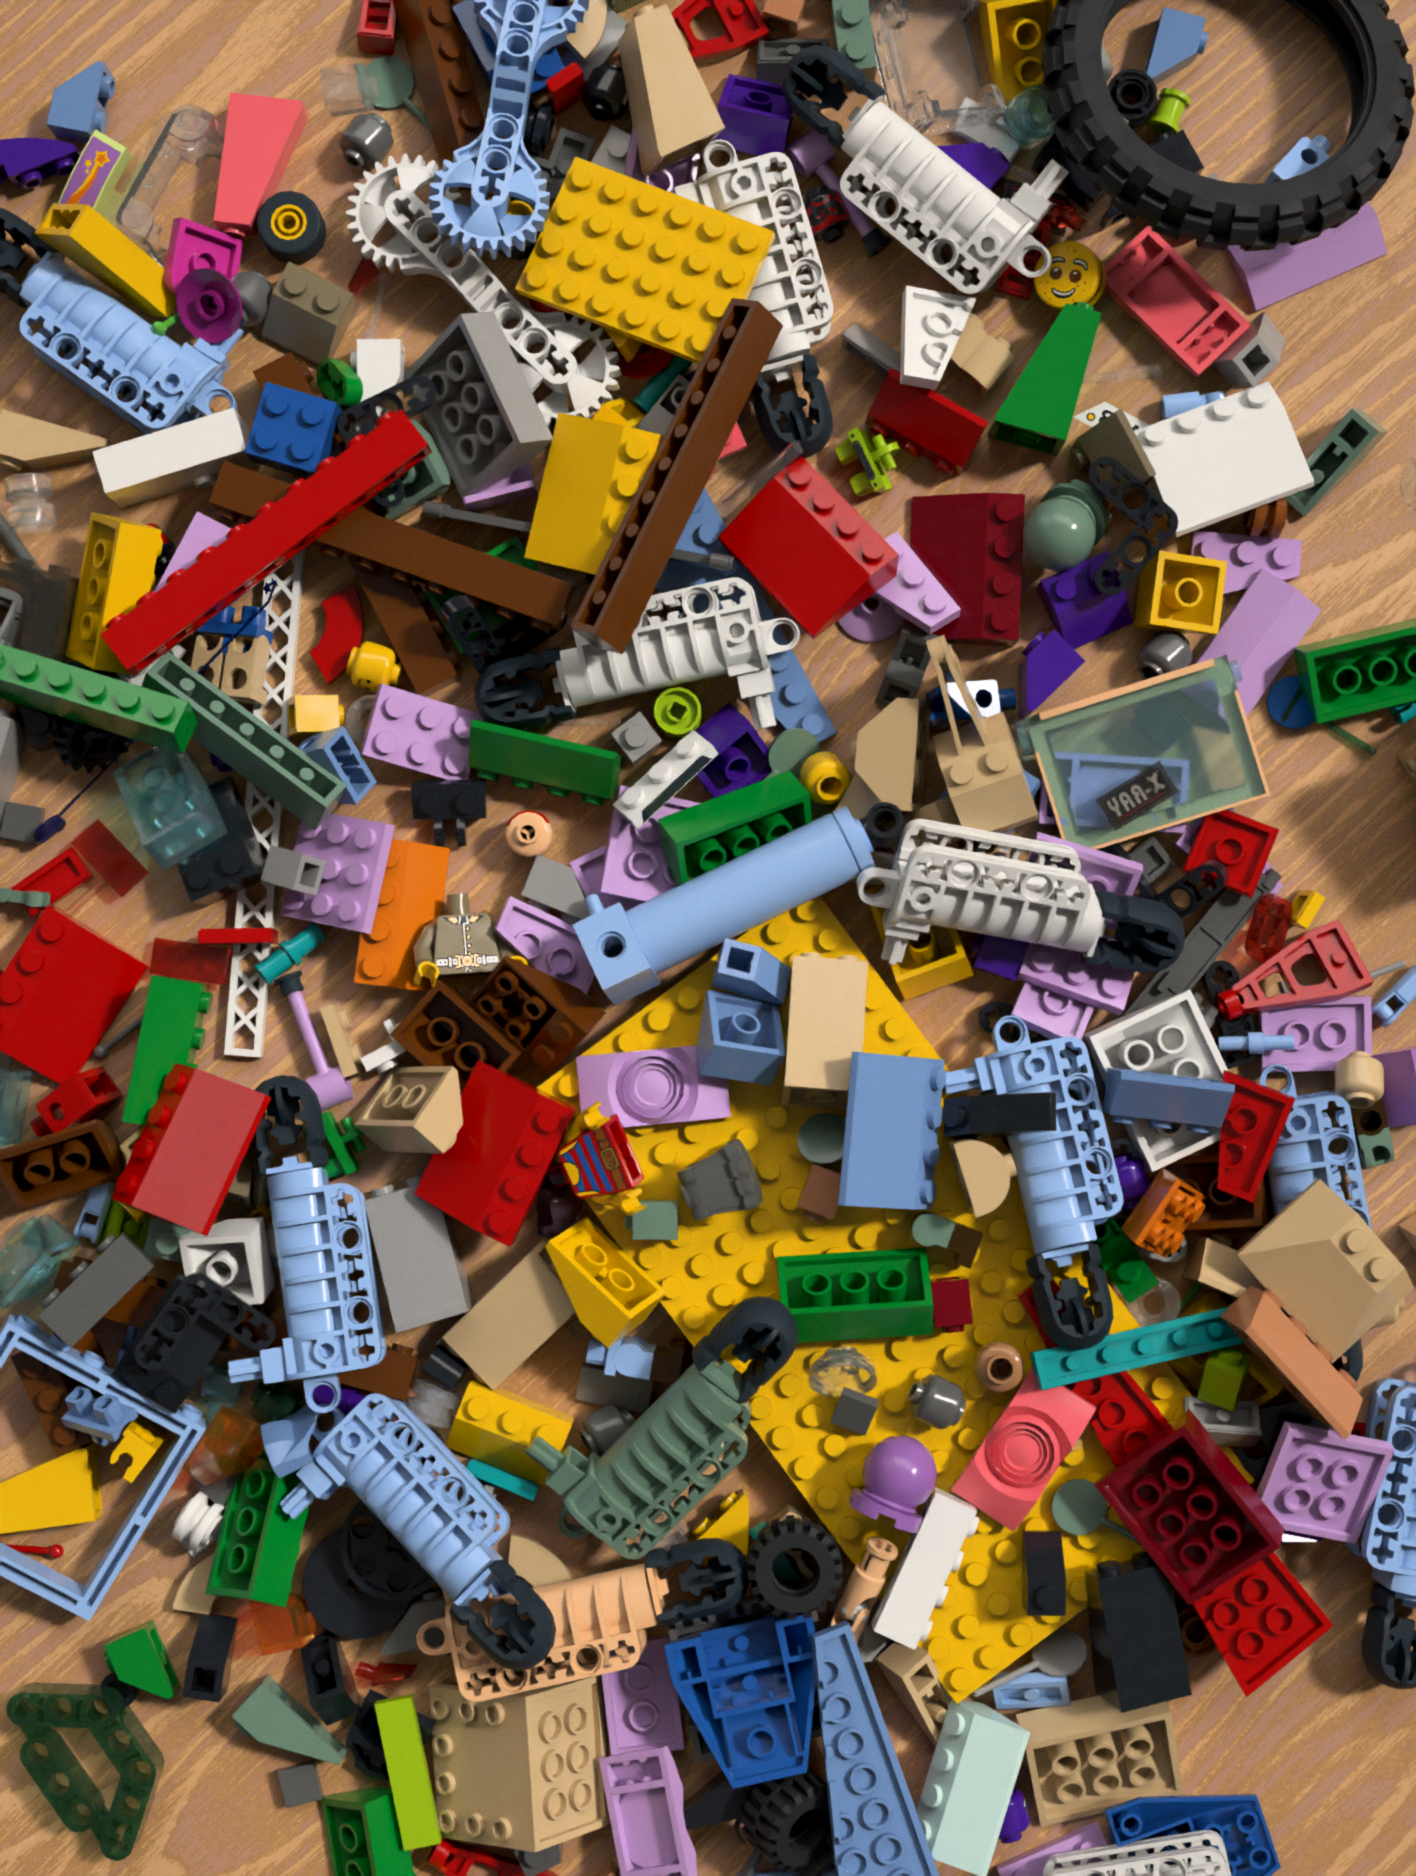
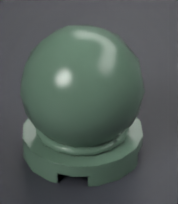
[1022,479,1112,572]

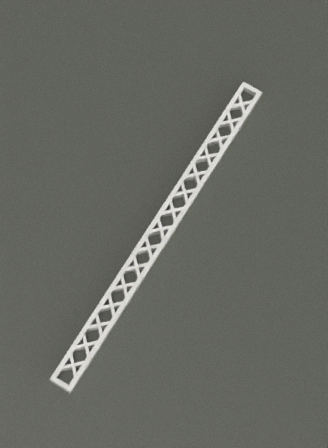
[224,476,307,1057]

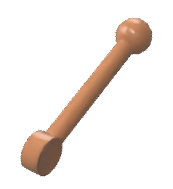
[63,869,117,915]

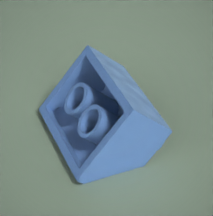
[1102,1067,1235,1133]

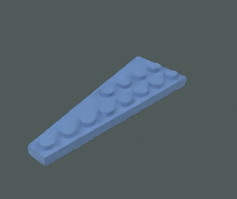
[655,487,837,743]
[812,1620,939,1876]

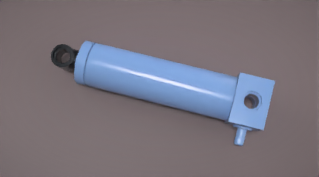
[572,802,905,1006]

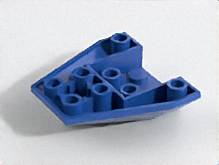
[1105,1794,1281,1876]

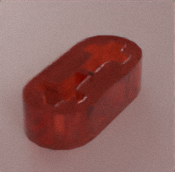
[1245,893,1293,964]

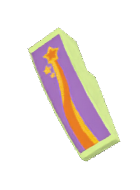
[58,129,133,216]

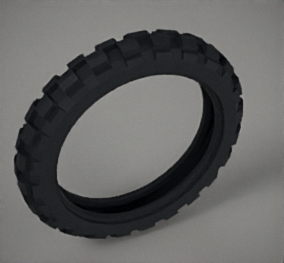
[1041,0,1415,252]

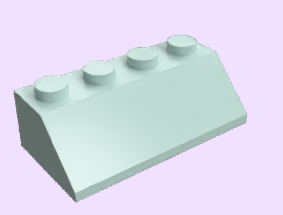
[916,1699,1031,1876]

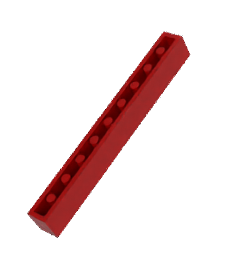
[100,409,432,676]

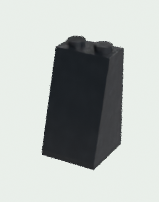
[1085,1552,1192,1713]

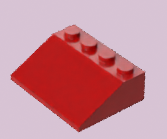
[718,457,899,639]
[0,905,150,1085]
[414,1060,579,1247]
[111,1063,271,1236]

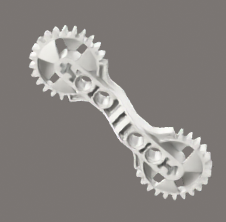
[346,154,622,430]

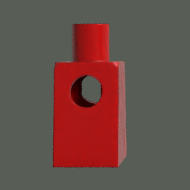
[30,1066,123,1137]

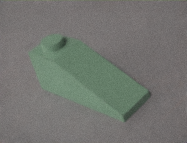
[1286,408,1388,517]
[232,1674,348,1765]

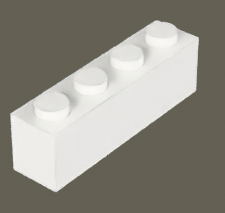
[871,1487,979,1650]

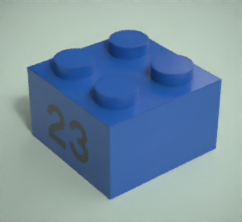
[245,382,342,478]

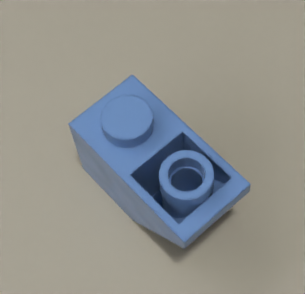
[47,61,115,143]
[711,938,791,1005]

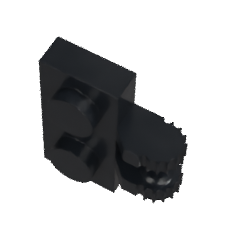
[411,779,487,846]

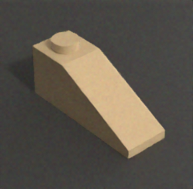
[0,409,113,471]
[876,1641,953,1747]

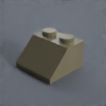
[261,261,359,365]
[1071,409,1156,509]

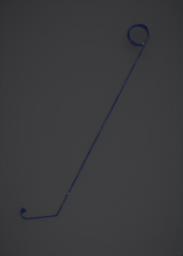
[32,580,277,844]

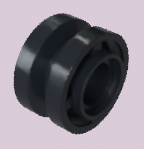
[1107,69,1157,129]
[523,99,555,156]

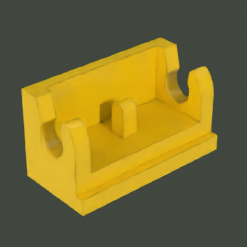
[110,1414,168,1484]

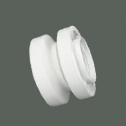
[172,1491,226,1552]

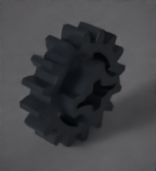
[52,717,134,773]

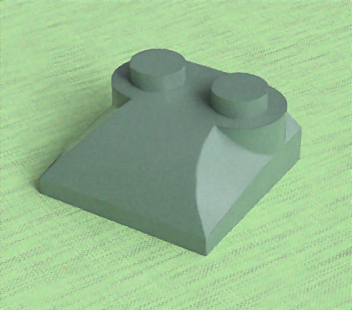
[378,420,451,520]

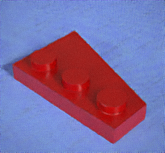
[1217,1070,1295,1203]

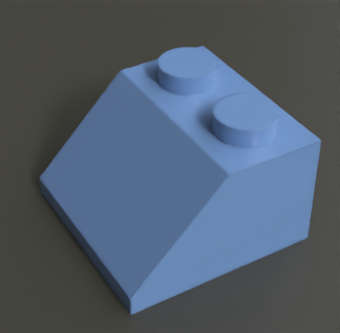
[697,990,785,1086]

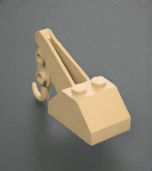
[926,635,1040,842]
[835,698,932,885]

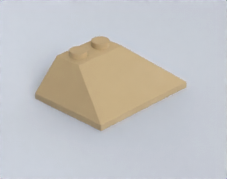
[1235,1178,1414,1364]

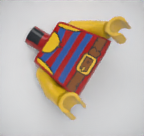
[548,1101,647,1216]

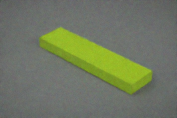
[374,1694,442,1851]

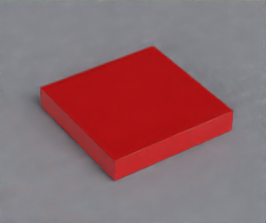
[1182,810,1279,899]

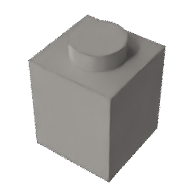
[611,712,663,767]
[261,845,327,896]

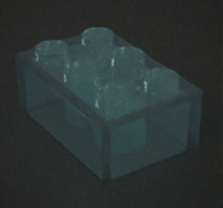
[113,746,228,870]

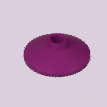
[176,268,243,343]

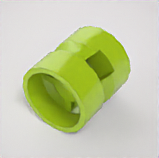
[654,687,702,740]

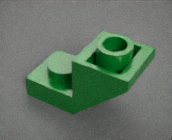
[1091,1217,1159,1304]

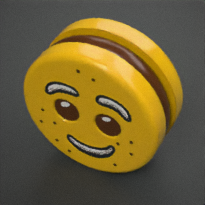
[1034,241,1106,312]

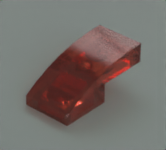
[71,819,149,897]
[149,938,232,985]

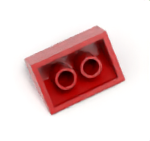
[865,367,988,476]

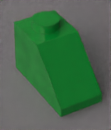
[104,1620,182,1699]

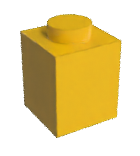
[287,695,344,736]

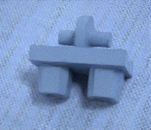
[61,1385,138,1446]

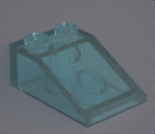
[0,1214,81,1309]

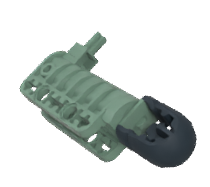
[524,1296,799,1560]

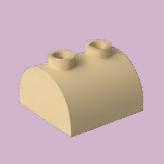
[947,1138,1017,1218]

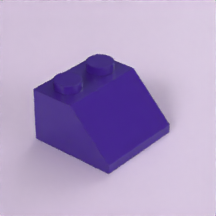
[715,74,794,157]
[1036,550,1133,650]
[1018,629,1085,721]
[695,702,772,799]

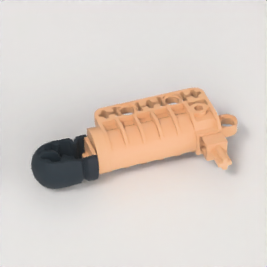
[417,1538,749,1702]

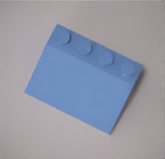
[838,1051,946,1210]

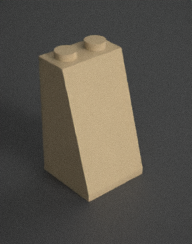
[618,4,725,177]
[781,952,868,1110]
[442,1231,576,1390]

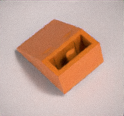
[1121,1168,1207,1258]

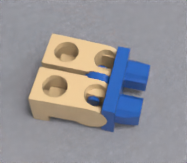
[191,605,273,705]

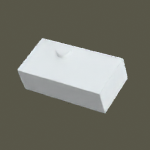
[92,408,260,508]

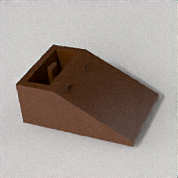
[468,956,606,1076]

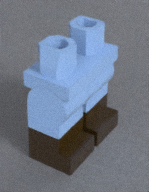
[586,1336,687,1384]

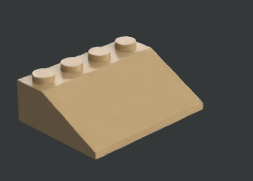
[1016,1695,1184,1827]

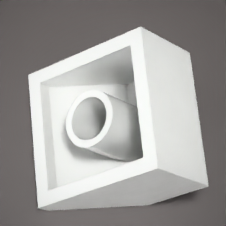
[178,1217,275,1306]

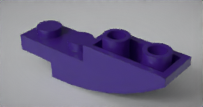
[0,138,81,189]

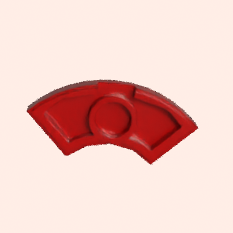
[309,584,365,684]

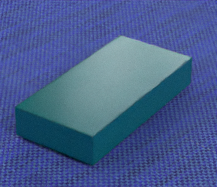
[467,1458,539,1501]

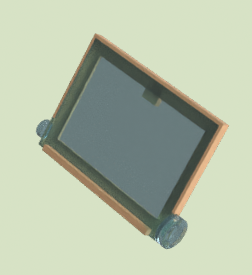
[1014,655,1271,850]

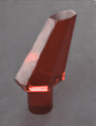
[1042,204,1087,233]
[348,256,386,296]
[355,1661,417,1688]

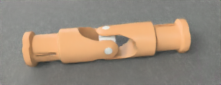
[828,1536,898,1643]

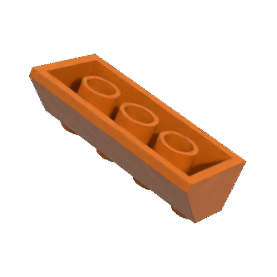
[354,839,450,992]

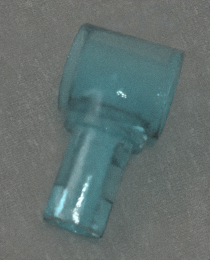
[201,1363,245,1440]

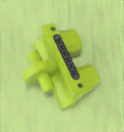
[835,427,900,496]

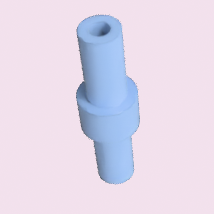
[1219,1032,1294,1054]

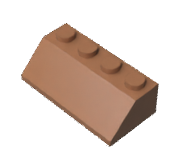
[1220,1285,1363,1440]

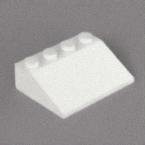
[1134,381,1314,537]
[1083,989,1228,1172]

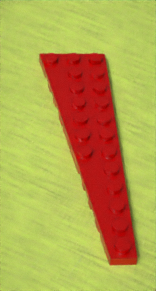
[1017,1279,1334,1697]

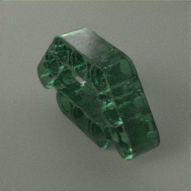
[6,1682,165,1861]

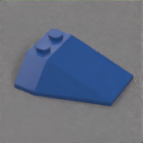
[664,1614,816,1789]

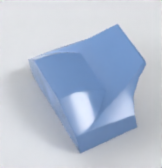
[260,1405,316,1479]

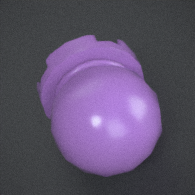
[849,1435,937,1533]

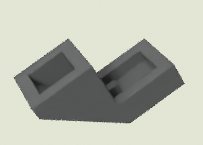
[875,623,938,707]

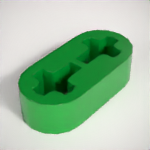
[317,357,363,408]

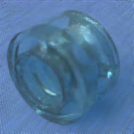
[1003,86,1055,145]

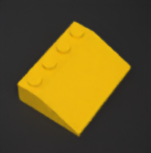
[524,412,663,575]

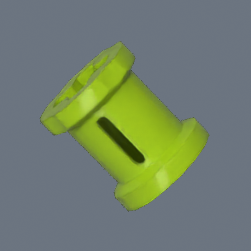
[1147,88,1191,135]

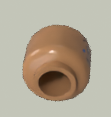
[973,1340,1025,1392]

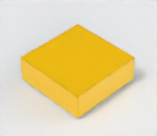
[1283,890,1326,929]

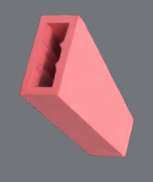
[213,92,308,239]

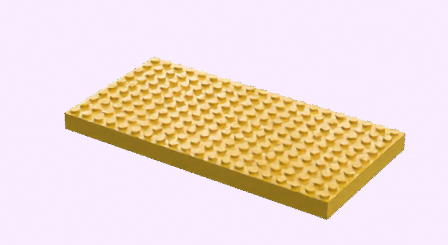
[537,896,1255,1704]

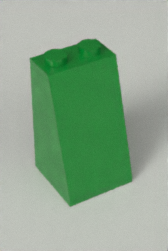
[987,302,1102,457]

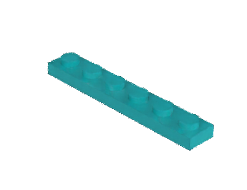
[1030,1306,1244,1390]

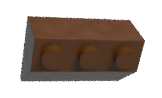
[390,979,524,1096]
[0,1119,124,1211]
[11,1328,111,1458]

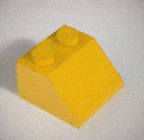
[1134,551,1228,635]

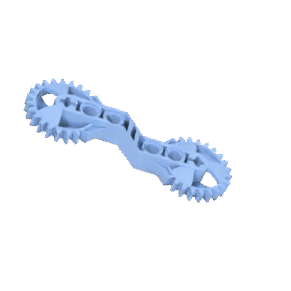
[429,0,589,259]

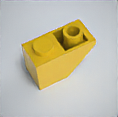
[690,1489,749,1564]

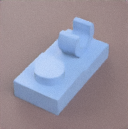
[992,1668,1071,1709]

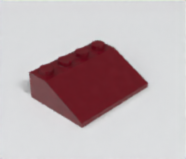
[906,493,1025,647]
[1094,1409,1284,1605]

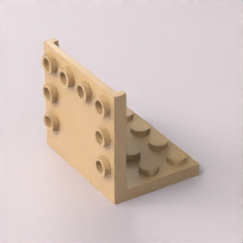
[429,1675,611,1852]

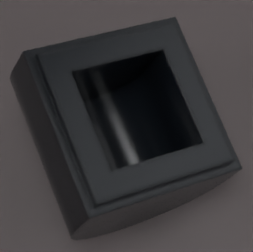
[422,1345,468,1390]

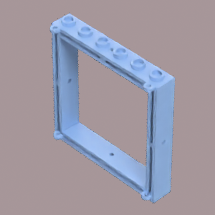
[0,1314,206,1621]

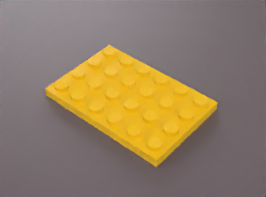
[515,157,775,364]

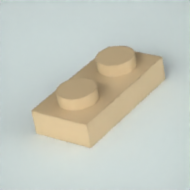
[320,1003,363,1078]

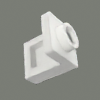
[360,1019,408,1074]

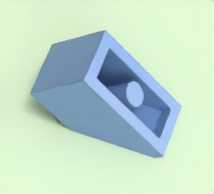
[1145,7,1208,85]

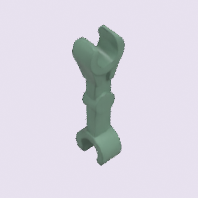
[0,888,51,907]

